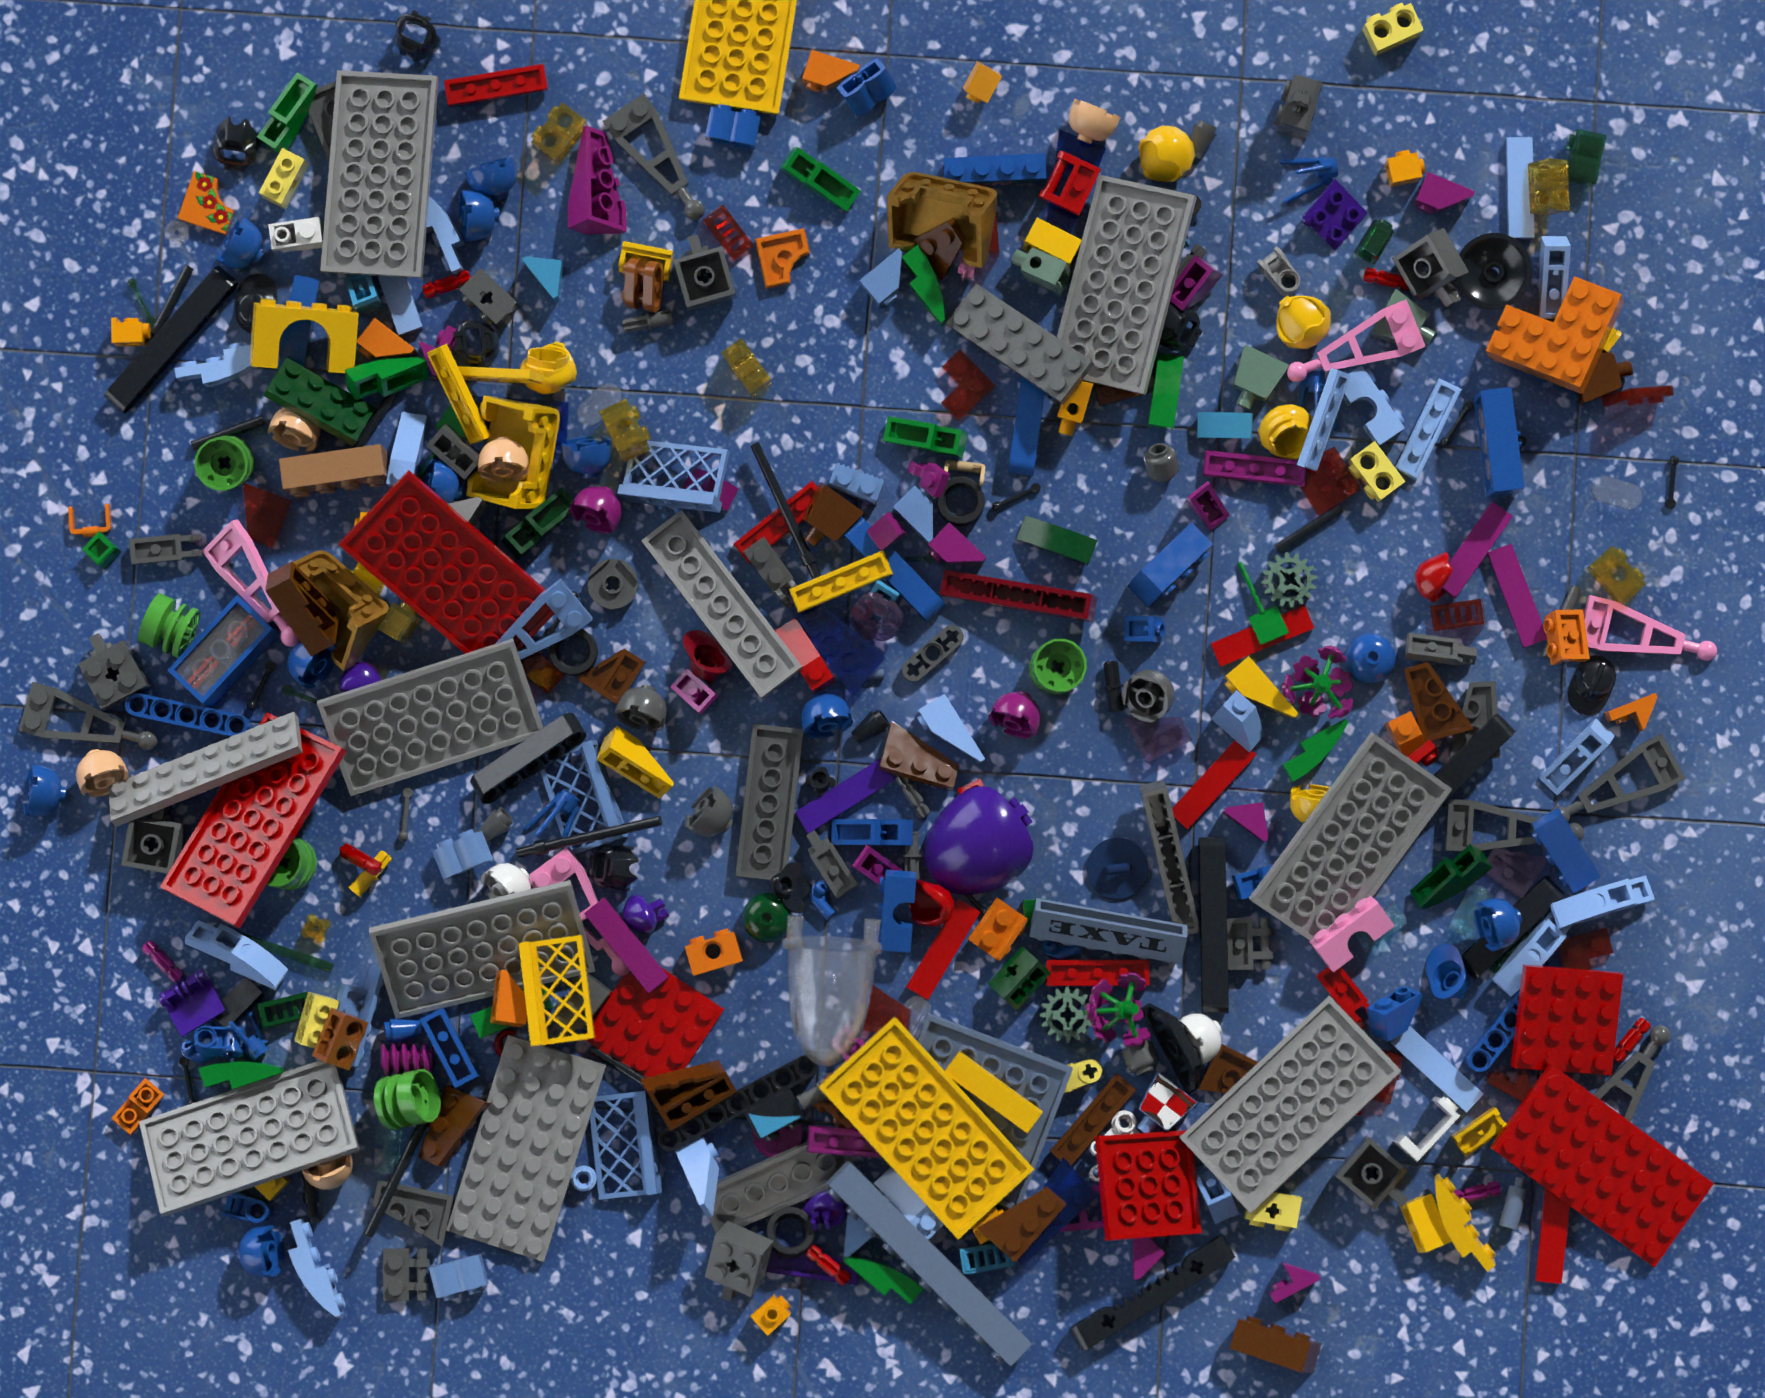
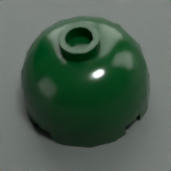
[742,892,793,943]

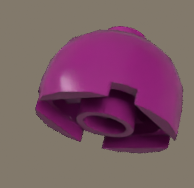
[569,486,622,534]
[988,691,1041,739]

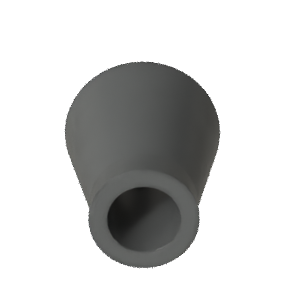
[1190,120,1217,159]
[475,807,514,842]

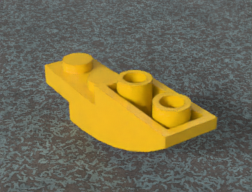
[1435,1173,1496,1272]

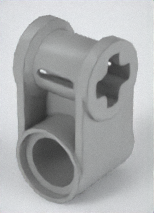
[1256,246,1300,297]

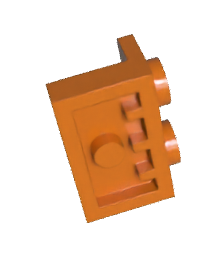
[1543,609,1590,665]
[968,898,1028,961]

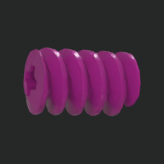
[380,1043,435,1076]

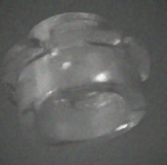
[164,220,189,245]

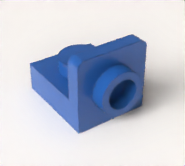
[1124,616,1165,643]

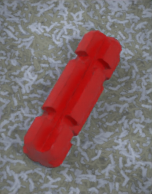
[1363,267,1410,291]
[422,270,471,299]
[339,843,382,876]
[1614,1018,1651,1063]
[806,1245,851,1285]

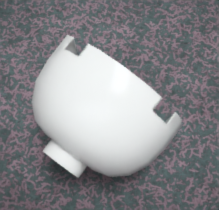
[481,863,531,899]
[1179,1013,1222,1065]

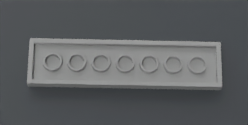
[641,510,803,699]
[109,712,302,827]

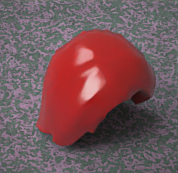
[1415,552,1453,602]
[909,879,954,926]

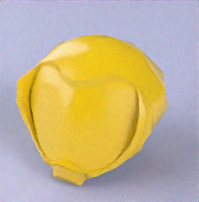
[1138,125,1195,182]
[1276,296,1331,349]
[520,342,577,394]
[1258,404,1313,459]

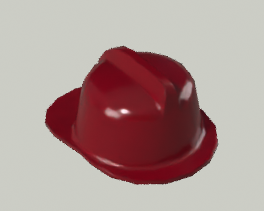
[682,630,731,685]

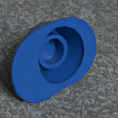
[1426,943,1470,999]

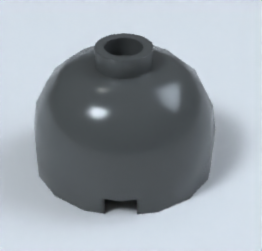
[1122,669,1175,722]
[615,685,667,732]
[684,785,733,837]

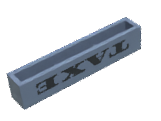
[1030,898,1187,964]

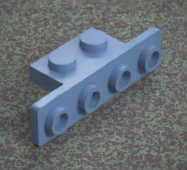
[337,964,384,1068]

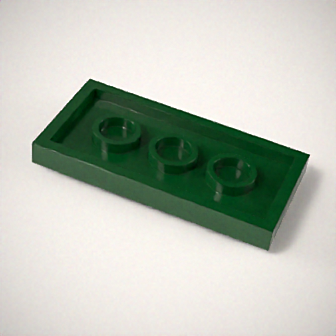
[263,357,376,446]

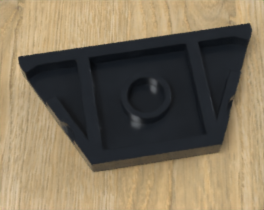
[1140,1003,1202,1095]

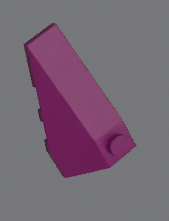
[568,125,627,235]

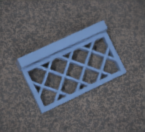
[617,439,730,513]
[540,740,629,855]
[590,1090,662,1200]

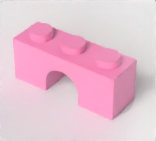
[1310,895,1395,972]

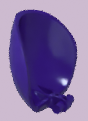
[923,786,1034,895]

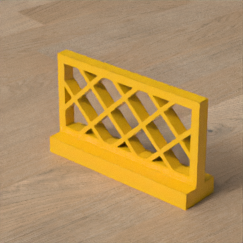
[519,935,595,1047]

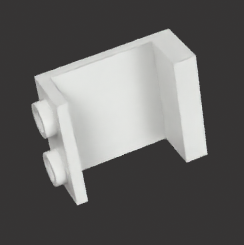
[1393,1096,1460,1161]

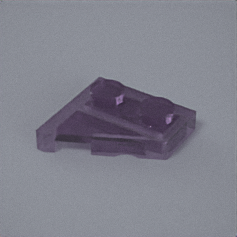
[1124,717,1192,764]

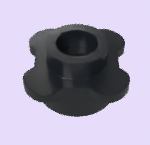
[805,767,836,796]

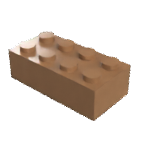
[279,444,389,498]

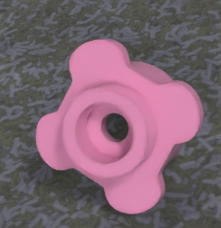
[958,258,975,281]

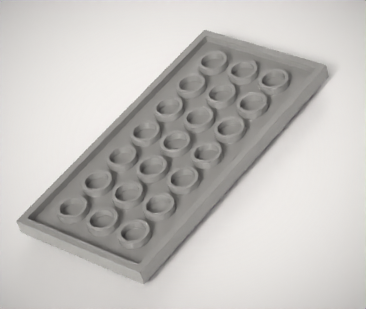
[320,70,439,279]
[1057,175,1197,395]
[317,639,544,796]
[1249,732,1452,941]
[369,880,595,1019]
[1179,996,1401,1213]
[446,1034,607,1262]
[139,1060,360,1217]

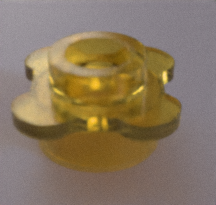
[301,914,331,943]

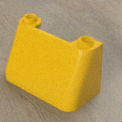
[466,396,560,509]

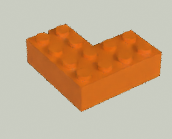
[1486,276,1624,395]

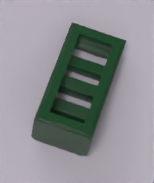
[255,992,308,1029]

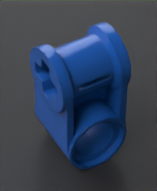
[194,1026,244,1058]
[220,1191,273,1223]

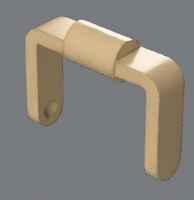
[944,460,985,486]

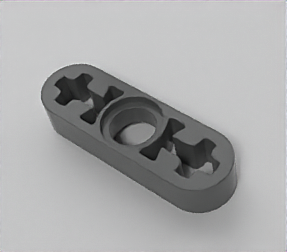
[902,625,964,682]

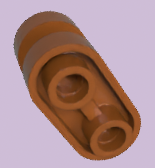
[622,258,663,312]

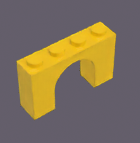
[249,299,359,373]

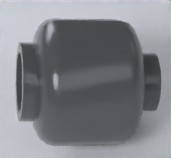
[1144,443,1179,483]
[1122,1040,1159,1077]

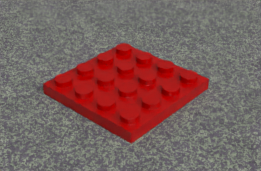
[1511,964,1624,1075]
[585,967,725,1077]
[1095,1130,1202,1241]

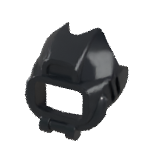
[395,10,441,62]
[213,116,261,172]
[1159,301,1202,352]
[453,320,500,367]
[588,844,639,891]

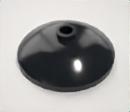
[1456,233,1532,310]

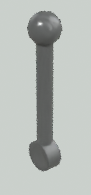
[398,788,413,841]

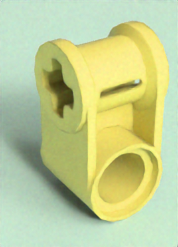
[1064,1059,1102,1093]

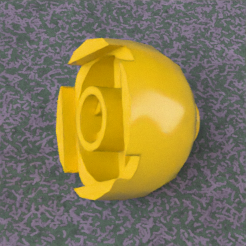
[1290,784,1330,823]

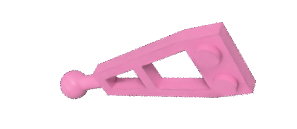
[1287,299,1426,382]
[202,519,300,647]
[1584,595,1717,661]
[529,847,630,976]

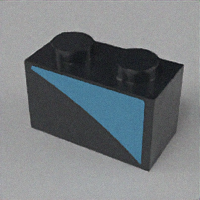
[744,1088,805,1142]

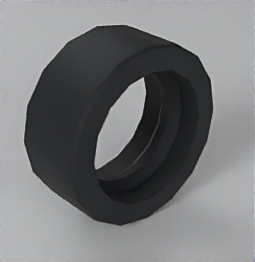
[937,477,985,526]
[549,629,598,676]
[766,1207,815,1258]

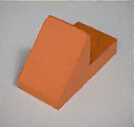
[1604,693,1658,732]

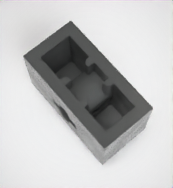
[460,268,519,328]
[426,423,480,480]

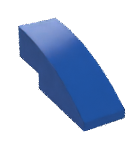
[831,819,913,846]

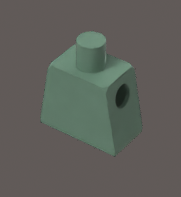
[1011,248,1072,297]
[1370,289,1435,345]
[1232,345,1289,410]

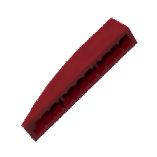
[939,570,1097,623]

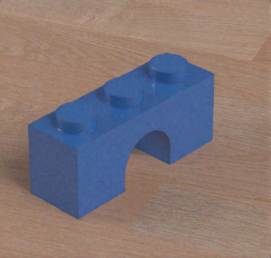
[875,870,917,953]

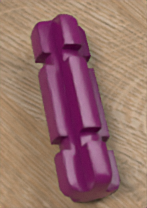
[141,940,184,983]
[1453,1181,1501,1202]

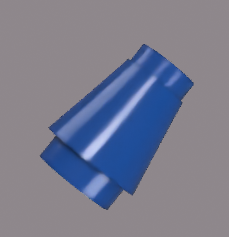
[384,1019,422,1044]

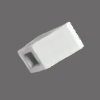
[268,217,324,251]

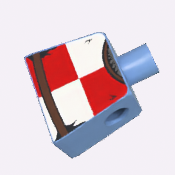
[1137,1072,1197,1133]

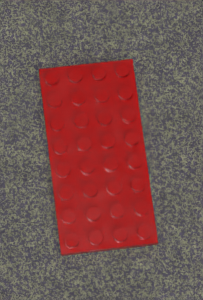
[339,470,555,654]
[160,712,346,928]
[1490,1064,1714,1267]

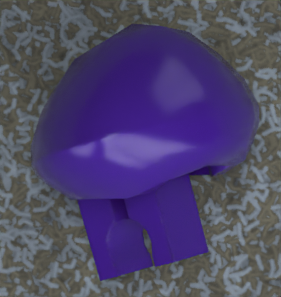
[340,662,381,692]
[623,894,669,934]
[803,1189,847,1230]

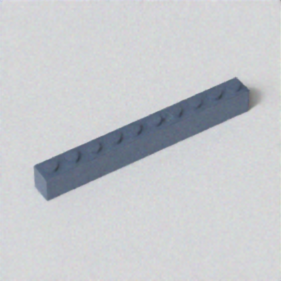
[826,1161,1032,1366]

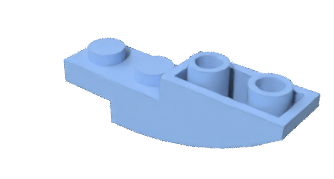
[426,196,465,275]
[174,343,257,387]
[1550,876,1655,929]
[1491,908,1571,996]
[185,920,288,990]
[288,1218,346,1317]

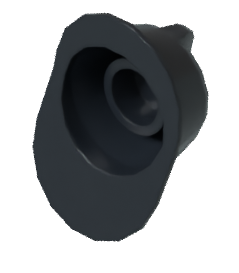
[236,274,277,334]
[1567,655,1617,715]

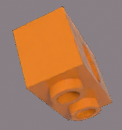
[685,928,743,976]

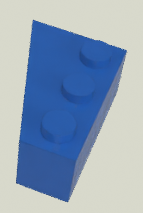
[1127,522,1213,607]

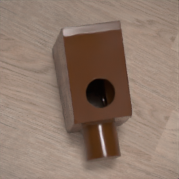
[1577,352,1633,406]
[803,482,864,547]

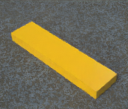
[427,344,491,445]
[458,366,544,384]
[789,550,893,613]
[944,1051,1043,1133]

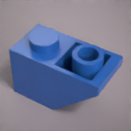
[1367,986,1422,1042]

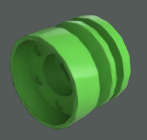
[194,435,254,491]
[138,593,201,658]
[1029,639,1087,695]
[266,837,317,890]
[374,1069,441,1130]

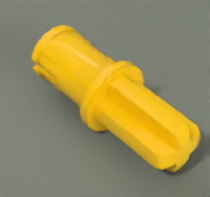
[348,850,392,898]

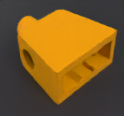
[1057,380,1093,436]

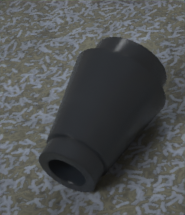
[851,709,890,744]

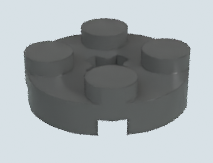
[588,559,639,610]

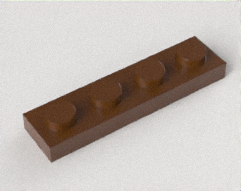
[1050,1073,1136,1168]

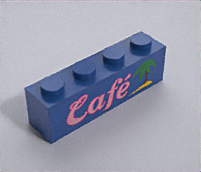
[943,153,1046,187]

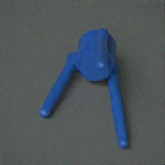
[1280,156,1338,204]
[1297,371,1339,431]
[524,789,581,837]
[208,1010,268,1062]

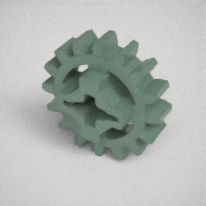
[1261,552,1317,608]
[1039,987,1091,1043]

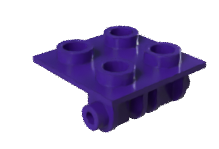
[1302,179,1368,251]
[158,968,226,1037]

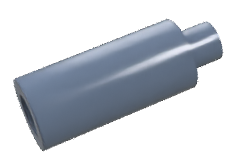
[1499,1177,1528,1230]

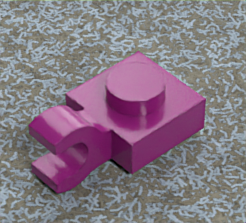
[907,461,950,497]

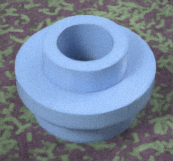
[571,1165,597,1191]

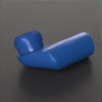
[810,881,835,920]
[1043,940,1081,960]
[181,1041,215,1064]

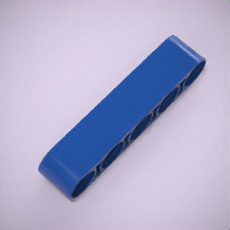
[1008,377,1045,476]
[843,516,946,622]
[125,693,251,737]
[1465,989,1520,1072]

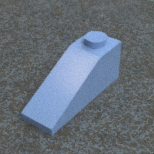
[1539,236,1571,319]
[386,412,427,487]
[917,694,985,763]
[1539,718,1615,795]
[675,1136,719,1219]
[874,1167,944,1240]

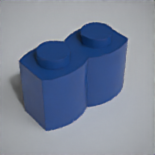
[837,58,897,117]
[705,104,761,150]

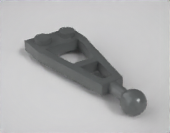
[602,93,705,220]
[18,682,158,750]
[1550,734,1686,822]
[1444,799,1584,852]
[1593,1025,1671,1122]

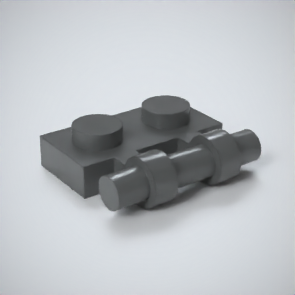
[1227,918,1273,970]
[383,1248,430,1301]

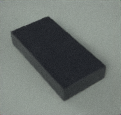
[215,977,265,1027]

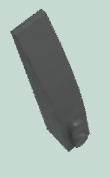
[1138,780,1201,935]

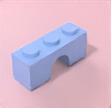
[1343,365,1405,447]

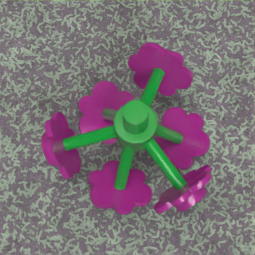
[1281,646,1353,719]
[1084,973,1151,1047]

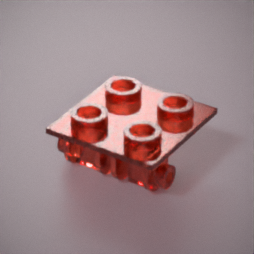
[1300,446,1361,516]

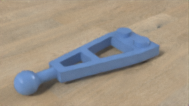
[495,579,593,660]

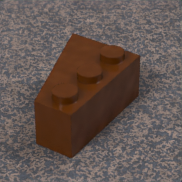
[265,561,340,656]
[640,1060,737,1131]
[1229,1315,1322,1373]

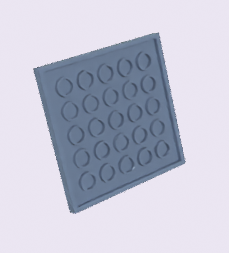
[878,1013,1073,1208]

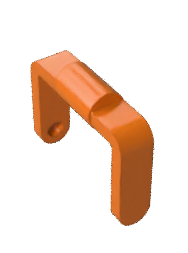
[68,503,112,537]

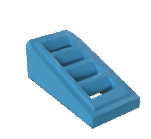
[959,1243,1014,1275]

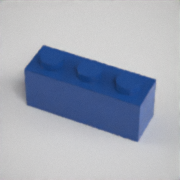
[1532,807,1601,893]
[420,1007,480,1088]

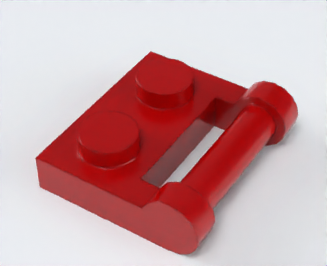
[1038,151,1101,216]

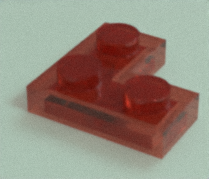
[941,350,995,422]
[1558,928,1614,970]

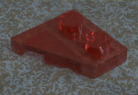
[1602,385,1674,407]
[243,483,292,548]
[857,981,912,1033]

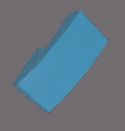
[1197,412,1253,439]

